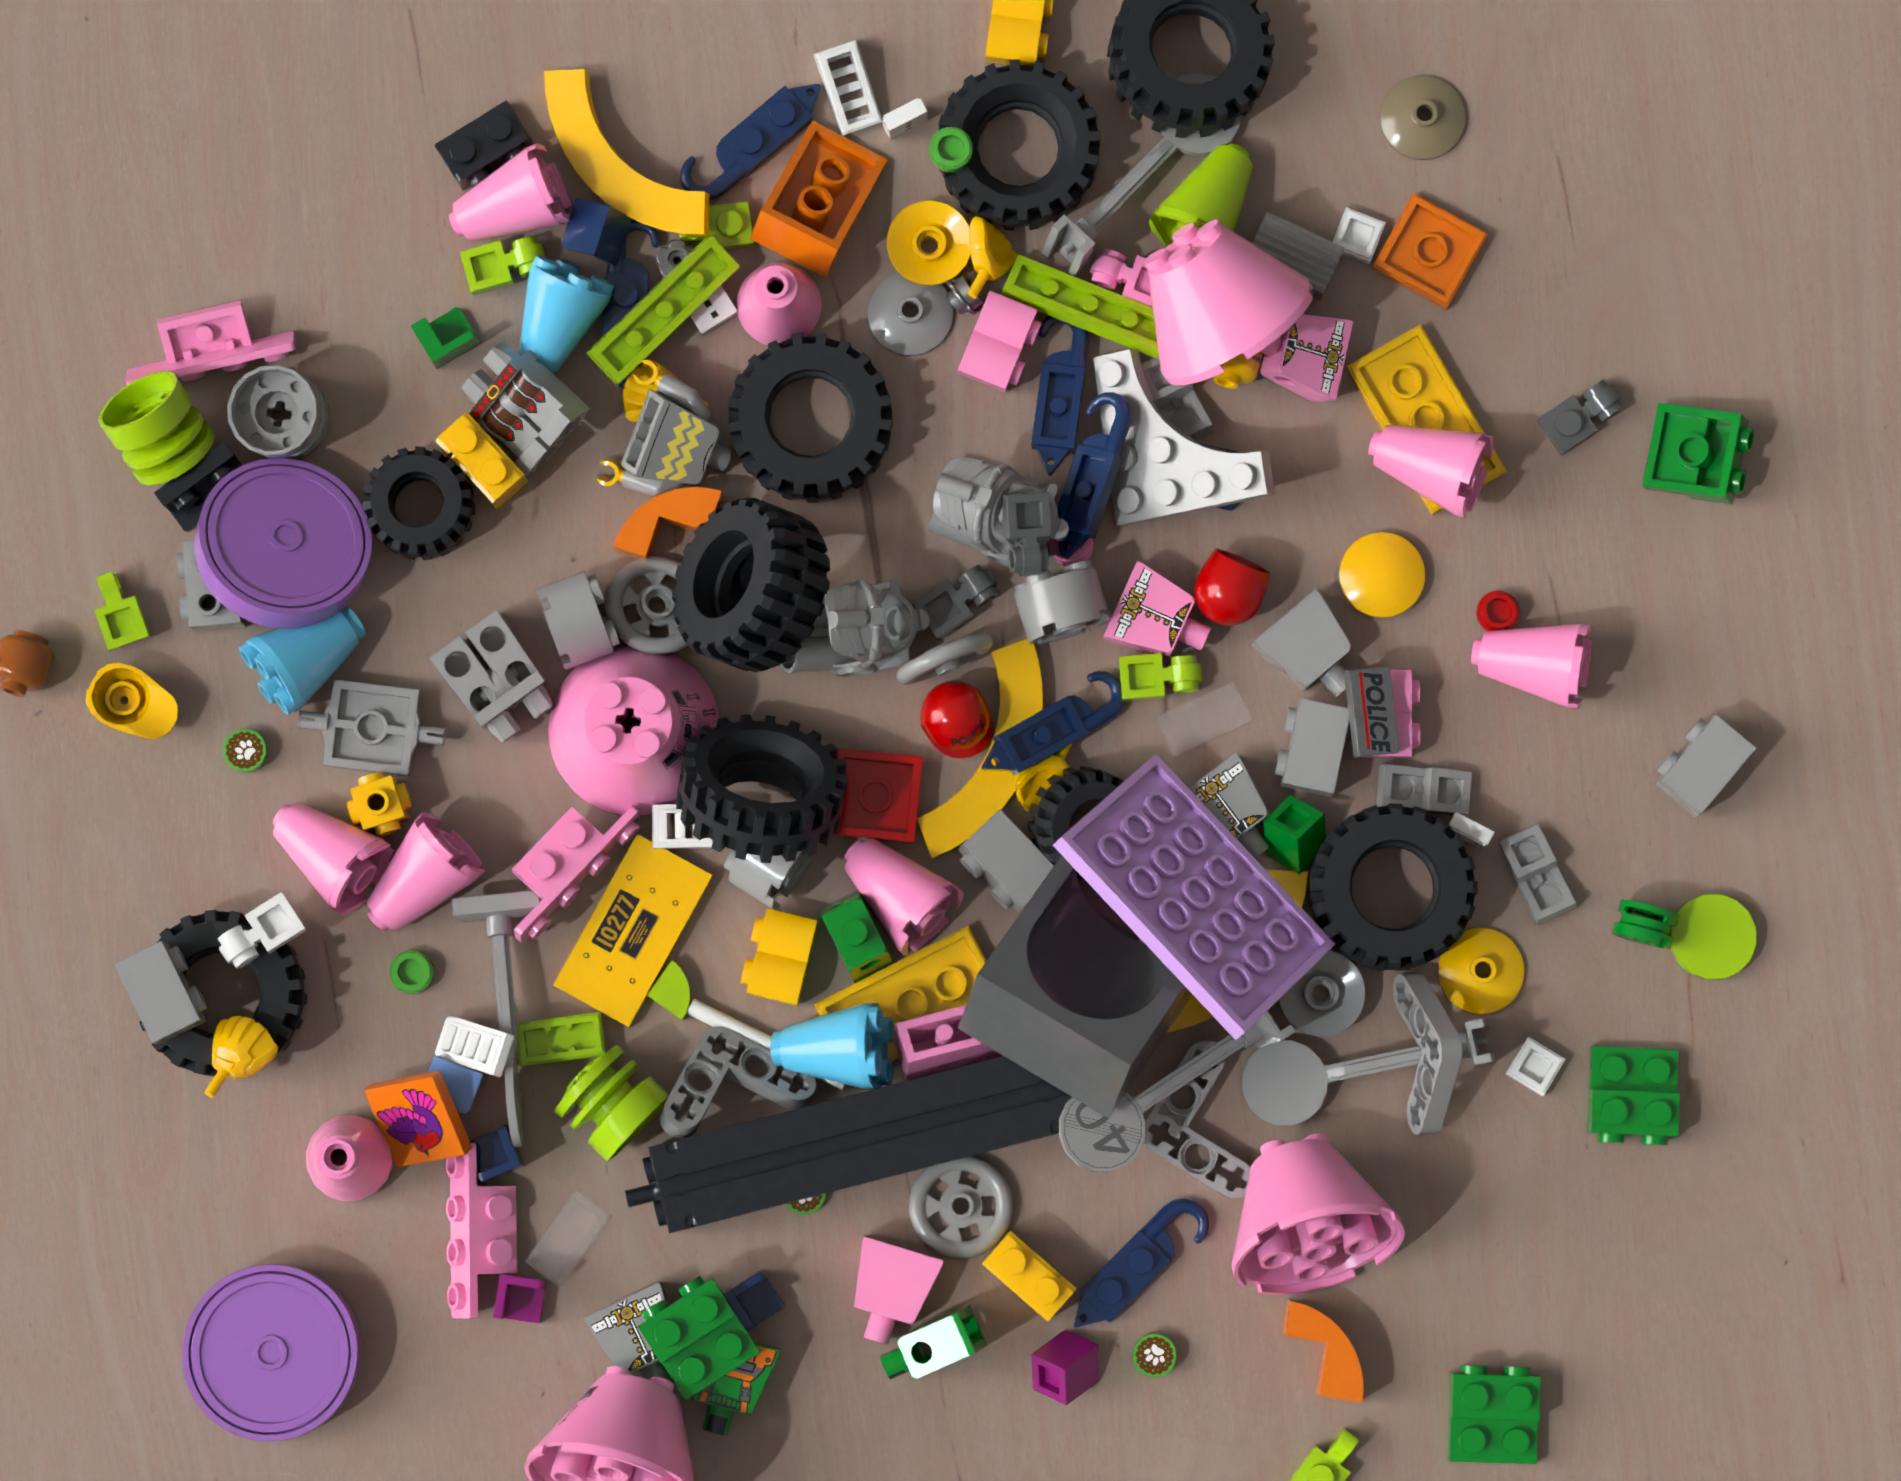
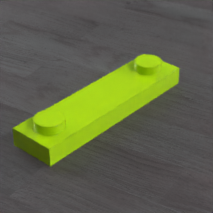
[586,235,740,384]
[1001,254,1159,360]

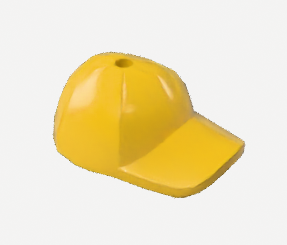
[86,662,178,740]

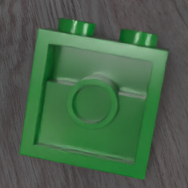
[1642,403,1754,505]
[1587,1046,1680,1145]
[637,1276,760,1400]
[1448,1365,1541,1464]

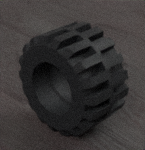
[362,446,476,560]
[1028,766,1124,880]

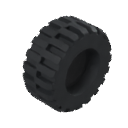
[672,497,831,672]
[1308,803,1478,972]

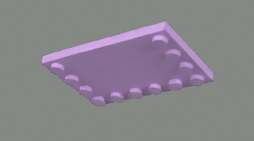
[1053,754,1335,1040]

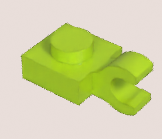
[679,201,754,250]
[94,571,151,651]
[1289,1428,1359,1481]

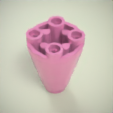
[306,1115,394,1201]

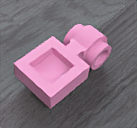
[1090,248,1153,308]

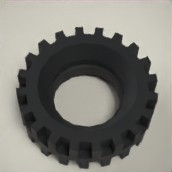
[1107,0,1275,138]
[938,59,1100,231]
[728,333,893,503]
[676,714,848,863]
[139,910,307,1077]

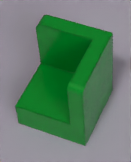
[411,307,480,369]
[1263,795,1326,874]

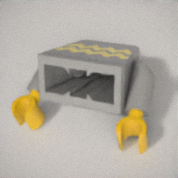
[597,360,731,496]

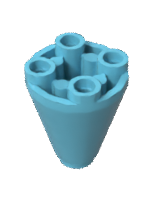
[519,255,615,373]
[239,607,366,715]
[770,1003,895,1090]

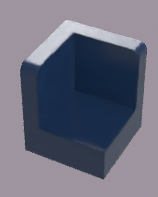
[561,198,632,266]
[470,1125,525,1182]
[724,1270,786,1331]

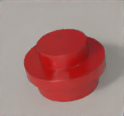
[1476,591,1520,631]

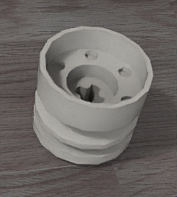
[227,365,330,460]

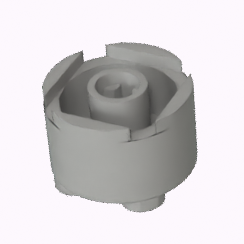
[1014,560,1111,645]
[536,571,620,670]
[724,843,819,910]

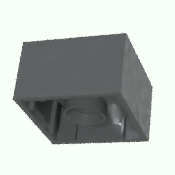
[958,855,1192,1119]

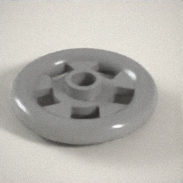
[605,556,688,655]
[896,633,993,685]
[909,1156,1013,1258]

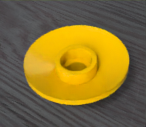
[887,200,970,286]
[1438,928,1524,1014]

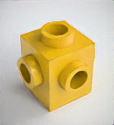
[346,771,413,837]

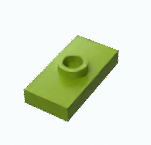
[517,1012,606,1067]

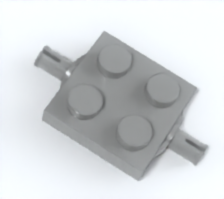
[297,680,446,777]

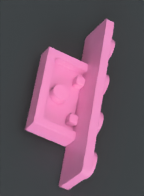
[125,300,296,385]
[512,805,640,943]
[446,1143,517,1319]

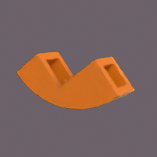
[613,487,723,560]
[1282,1300,1364,1403]

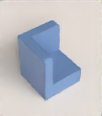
[428,1056,487,1114]

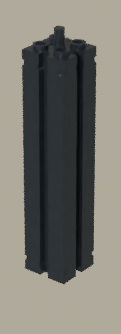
[625,1056,1071,1233]

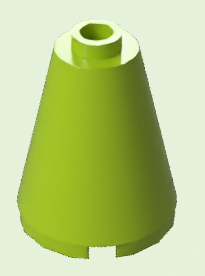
[1149,144,1253,246]

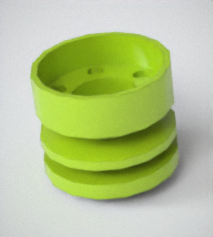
[98,371,215,486]
[554,1045,670,1162]

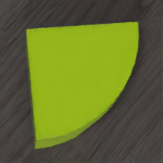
[647,960,691,1021]

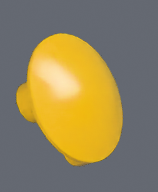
[1339,532,1425,618]

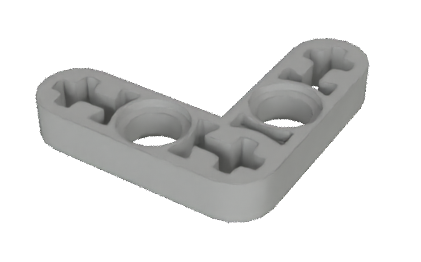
[1393,972,1462,1135]
[660,1027,816,1138]
[1143,1040,1251,1199]

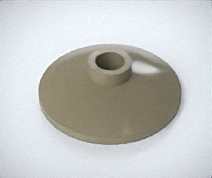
[1380,75,1466,160]

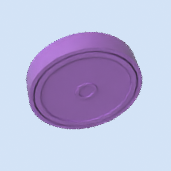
[194,458,372,629]
[182,1264,361,1441]

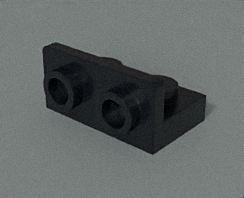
[434,100,534,191]
[154,442,243,532]

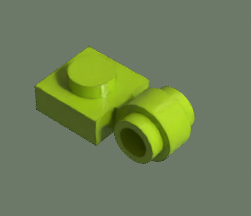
[460,236,546,296]
[1119,653,1203,701]

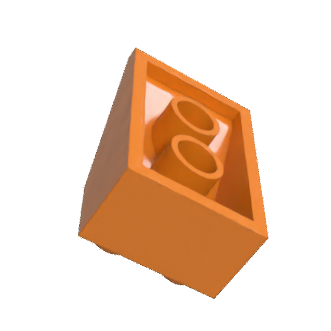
[750,120,888,278]

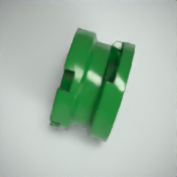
[1612,899,1679,949]

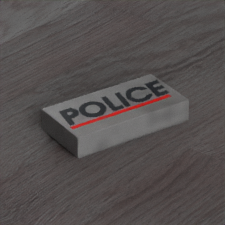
[1344,666,1400,758]

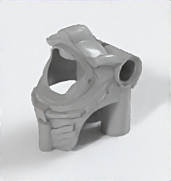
[928,457,1069,567]
[780,579,930,677]

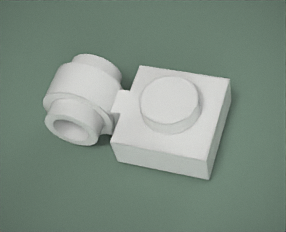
[218,892,306,969]

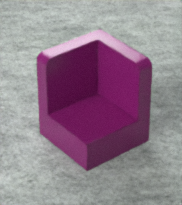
[493,1274,547,1323]
[1031,1330,1100,1405]

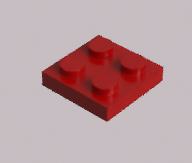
[833,748,923,844]

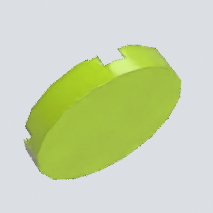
[1670,894,1757,980]

